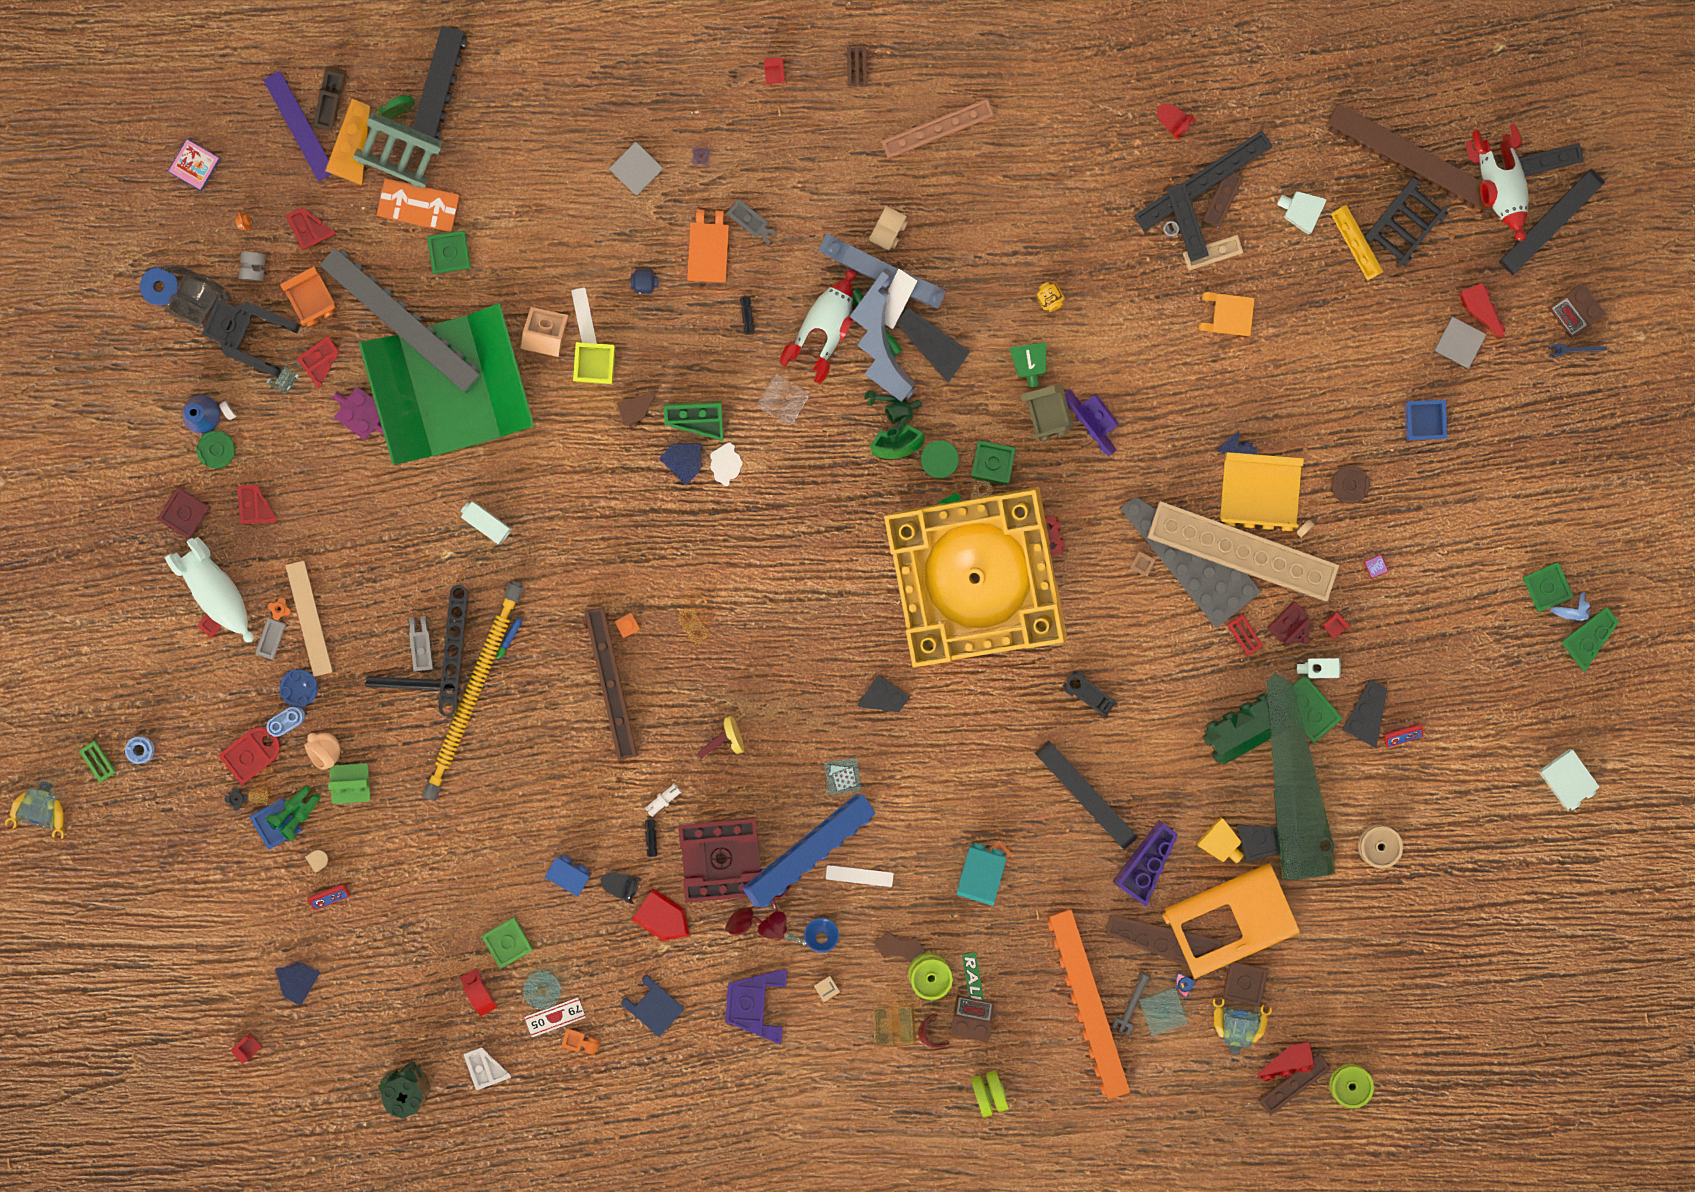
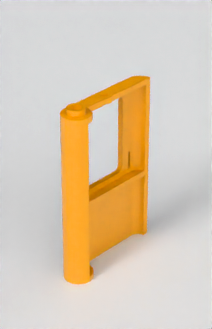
[1162,863,1300,979]

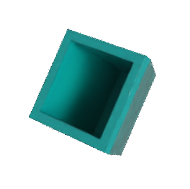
[956,842,1007,905]

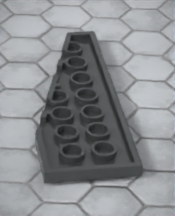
[1120,497,1261,628]

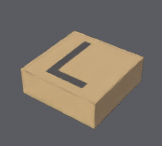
[814,976,840,1002]

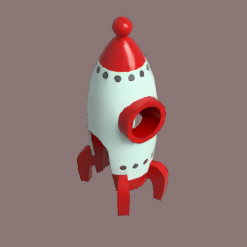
[1466,124,1529,241]
[779,269,857,385]

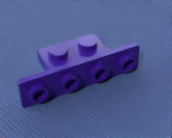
[1065,390,1119,456]

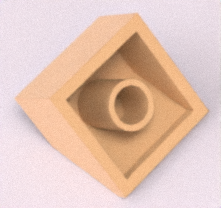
[521,307,568,357]

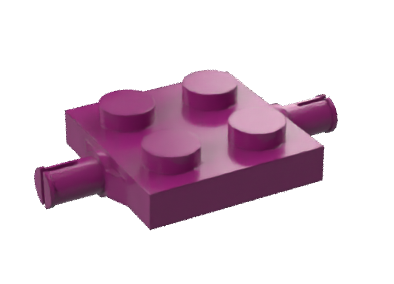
[332,387,384,441]

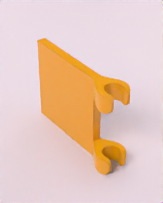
[1198,292,1255,336]

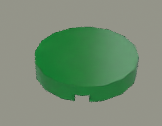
[377,95,415,119]
[196,430,236,469]
[921,440,959,479]

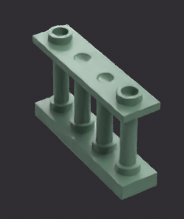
[353,112,443,188]

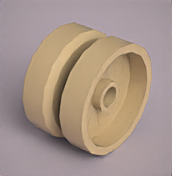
[1357,825,1403,869]

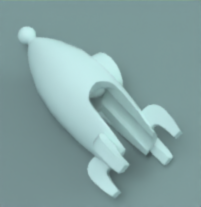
[165,537,254,642]

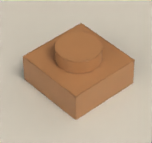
[1129,551,1156,577]

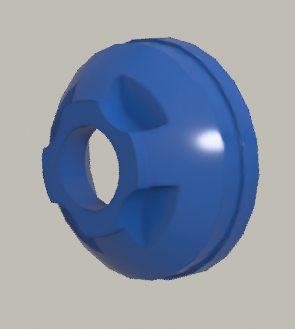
[804,918,839,953]

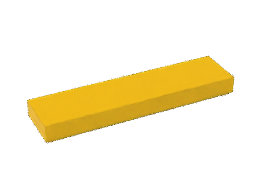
[1331,205,1383,281]

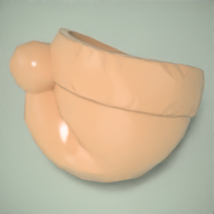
[305,733,340,770]

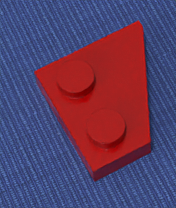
[285,207,336,251]
[297,336,339,388]
[237,485,277,524]

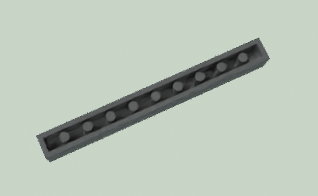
[320,248,481,394]

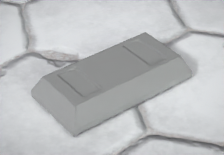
[255,618,286,660]

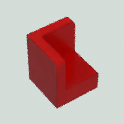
[764,57,785,84]
[1321,612,1350,639]
[230,1033,262,1065]

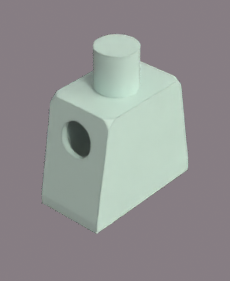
[1277,191,1326,234]

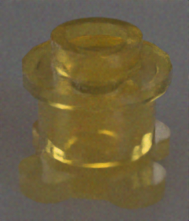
[249,786,270,806]

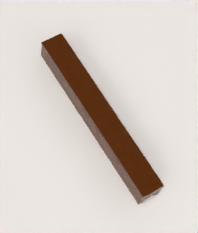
[585,607,638,760]

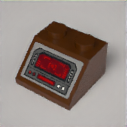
[1548,283,1606,338]
[950,995,995,1042]

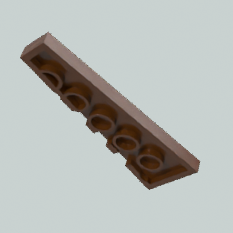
[1106,915,1222,978]

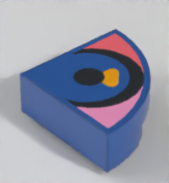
[1176,972,1195,998]

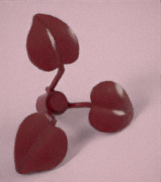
[725,884,791,939]

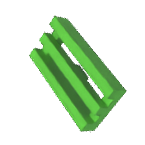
[79,740,116,783]

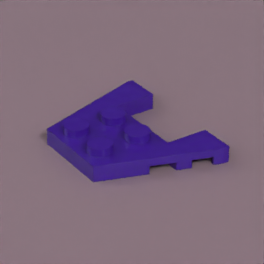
[725,969,787,1044]

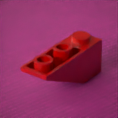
[1458,283,1506,338]
[1257,1042,1316,1081]

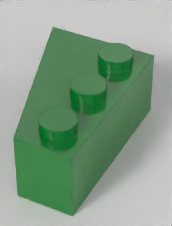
[663,400,724,441]

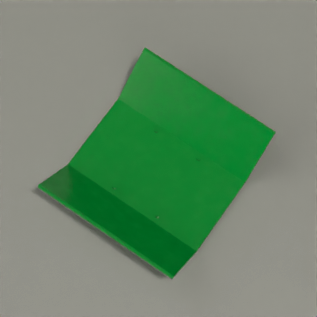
[358,303,534,465]

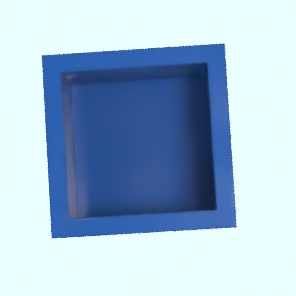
[1404,400,1447,441]
[545,854,592,897]

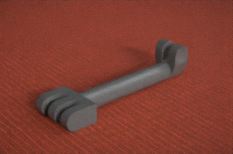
[1111,971,1151,1037]

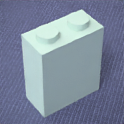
[461,501,512,544]
[1538,749,1599,810]

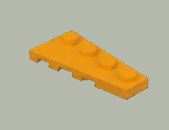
[325,99,370,185]

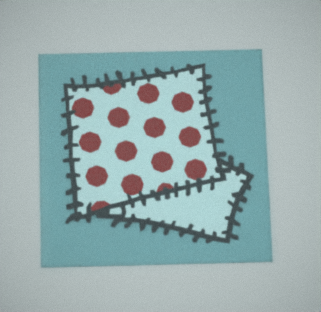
[824,758,861,795]

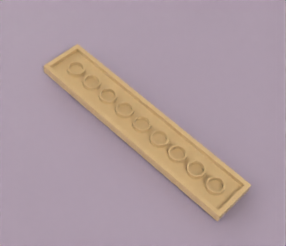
[1147,501,1339,602]

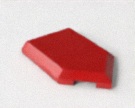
[632,888,690,941]

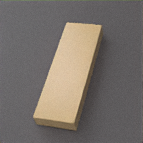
[1183,235,1243,271]

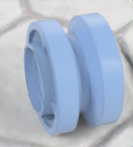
[125,736,155,764]

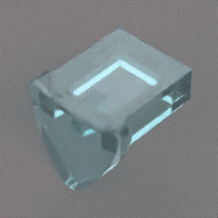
[266,367,299,395]

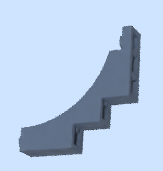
[818,233,946,309]
[850,268,916,402]

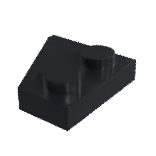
[858,675,910,712]

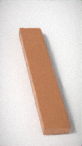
[881,98,995,159]

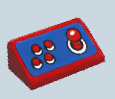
[1383,723,1423,747]
[307,883,350,910]

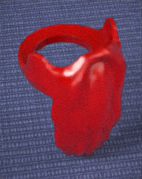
[1157,104,1196,141]

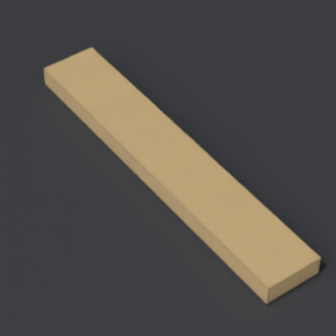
[285,561,333,677]

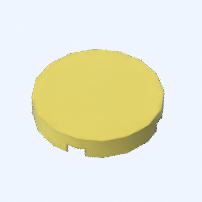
[724,716,744,754]

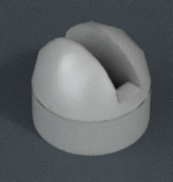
[1164,220,1179,236]

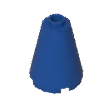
[182,395,221,433]

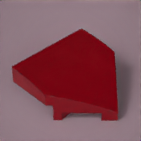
[1266,601,1310,644]

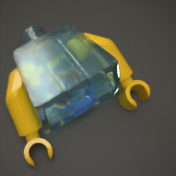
[5,781,65,839]
[1213,998,1272,1055]

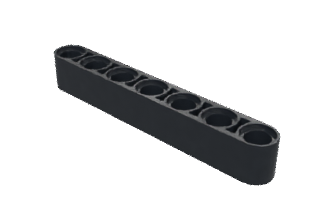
[1499,168,1606,275]
[438,585,469,718]
[1035,740,1138,850]

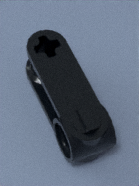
[1063,670,1118,718]

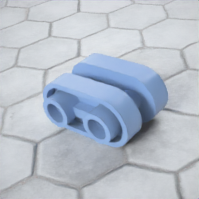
[267,707,305,736]

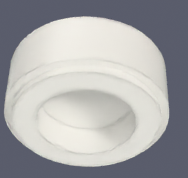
[220,401,236,420]

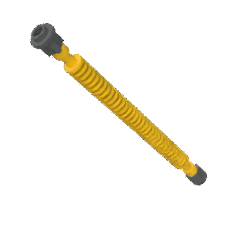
[421,580,525,801]

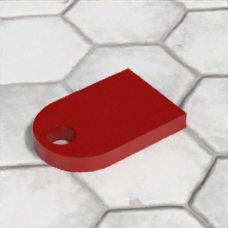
[218,727,280,785]

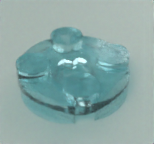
[523,971,561,1010]

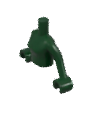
[864,390,922,443]

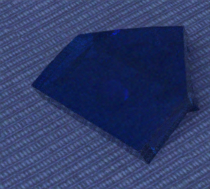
[659,442,703,485]
[275,961,320,1006]

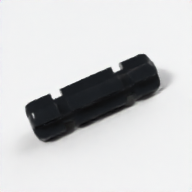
[740,296,754,334]
[645,819,658,857]

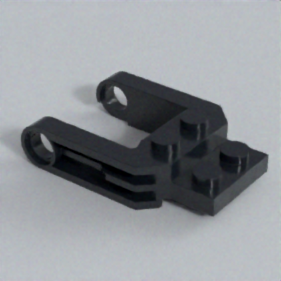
[202,299,301,378]

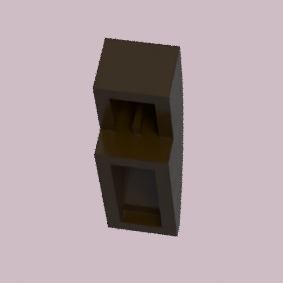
[313,66,347,131]

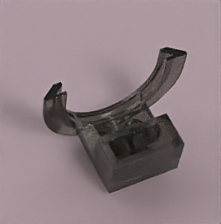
[159,265,233,328]

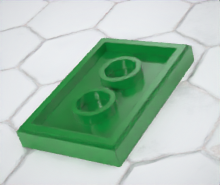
[1276,675,1343,743]

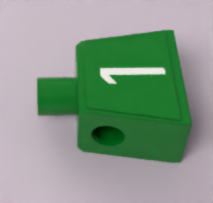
[1009,342,1046,388]

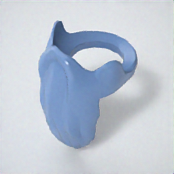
[1550,592,1590,620]

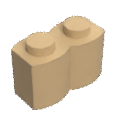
[869,206,908,251]

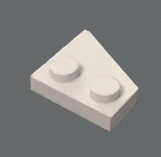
[463,1047,511,1090]

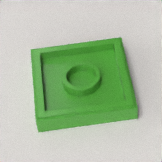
[481,917,534,969]

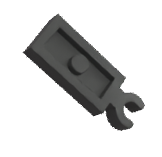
[727,199,777,244]

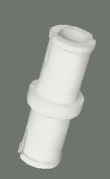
[645,783,682,817]

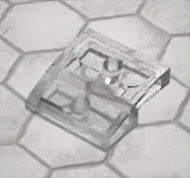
[756,373,810,427]

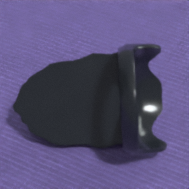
[601,872,642,904]

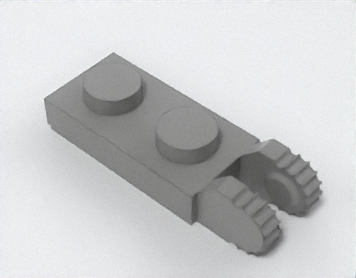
[409,616,433,671]

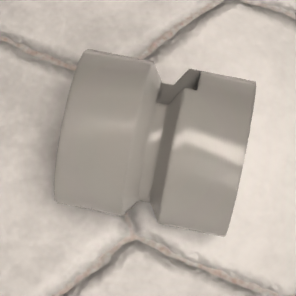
[238,252,266,281]

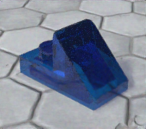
[1217,430,1257,455]

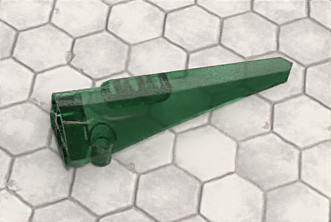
[1266,673,1336,880]

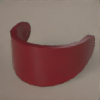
[918,1013,950,1048]

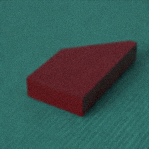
[697,731,728,759]

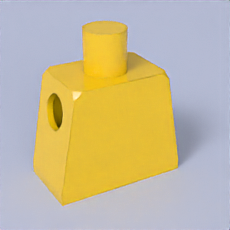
[1196,817,1244,864]

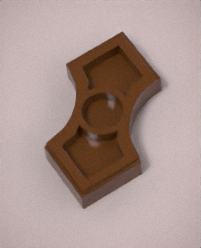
[873,932,926,963]

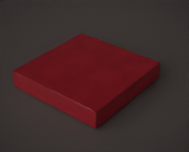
[157,487,211,539]

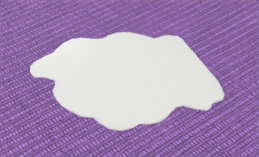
[710,443,742,486]

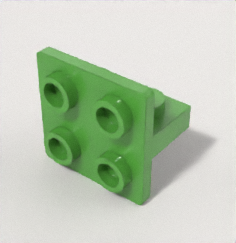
[328,763,370,804]

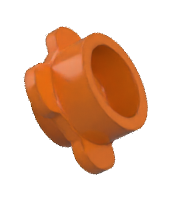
[235,212,252,230]
[268,598,291,620]

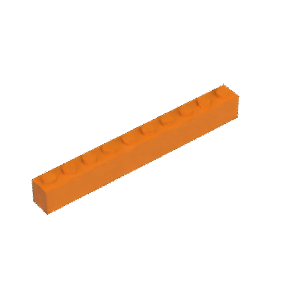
[1047,908,1130,1099]

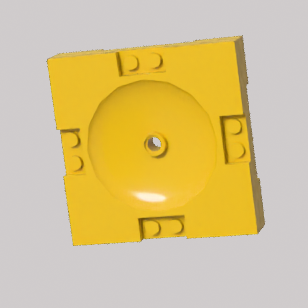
[884,487,1067,667]

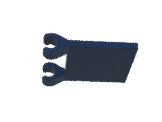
[1548,343,1607,358]
[621,975,685,1037]

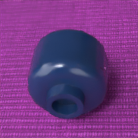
[631,269,658,294]

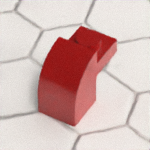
[460,968,497,1016]

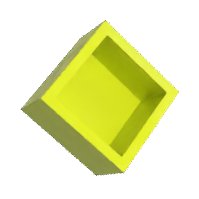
[573,342,616,385]

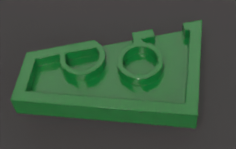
[1561,607,1619,672]

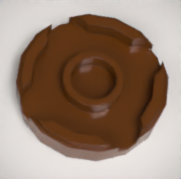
[1331,466,1370,504]

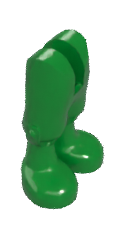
[265,785,321,842]

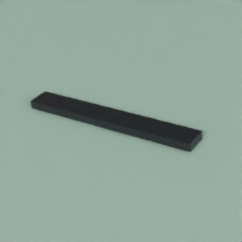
[1134,130,1273,233]

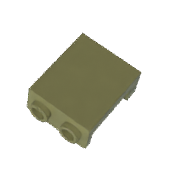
[1021,384,1074,441]

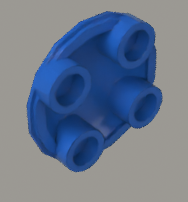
[279,669,318,707]

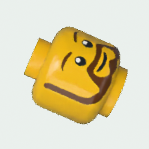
[1036,282,1065,312]

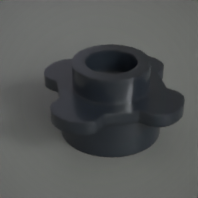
[225,788,248,811]

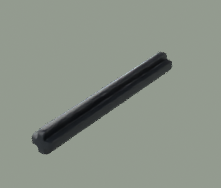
[365,677,461,691]

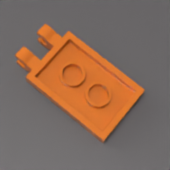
[687,209,729,283]

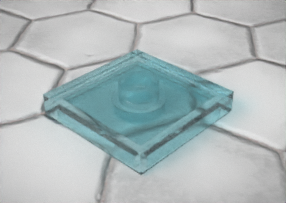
[1139,987,1188,1036]

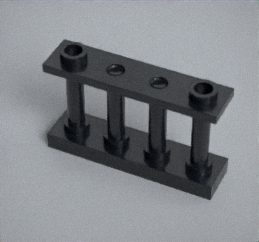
[1364,178,1449,268]

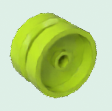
[908,952,953,1000]
[1329,1063,1374,1109]
[970,1069,1009,1118]

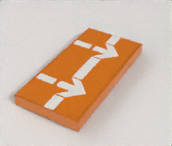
[376,178,460,232]

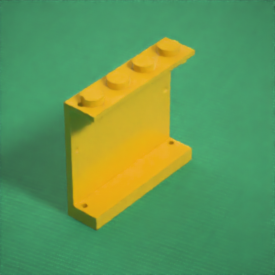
[1220,452,1304,531]

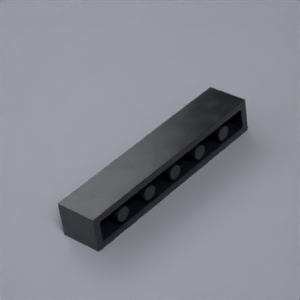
[413,26,467,140]

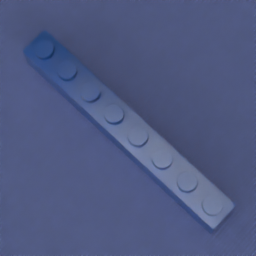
[742,794,876,908]

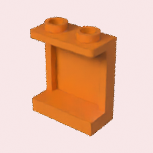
[280,267,338,327]

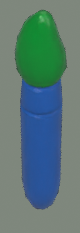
[496,617,522,659]

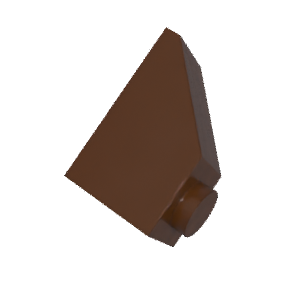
[618,392,656,428]

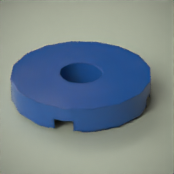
[140,267,179,306]

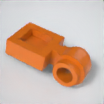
[561,1028,600,1055]

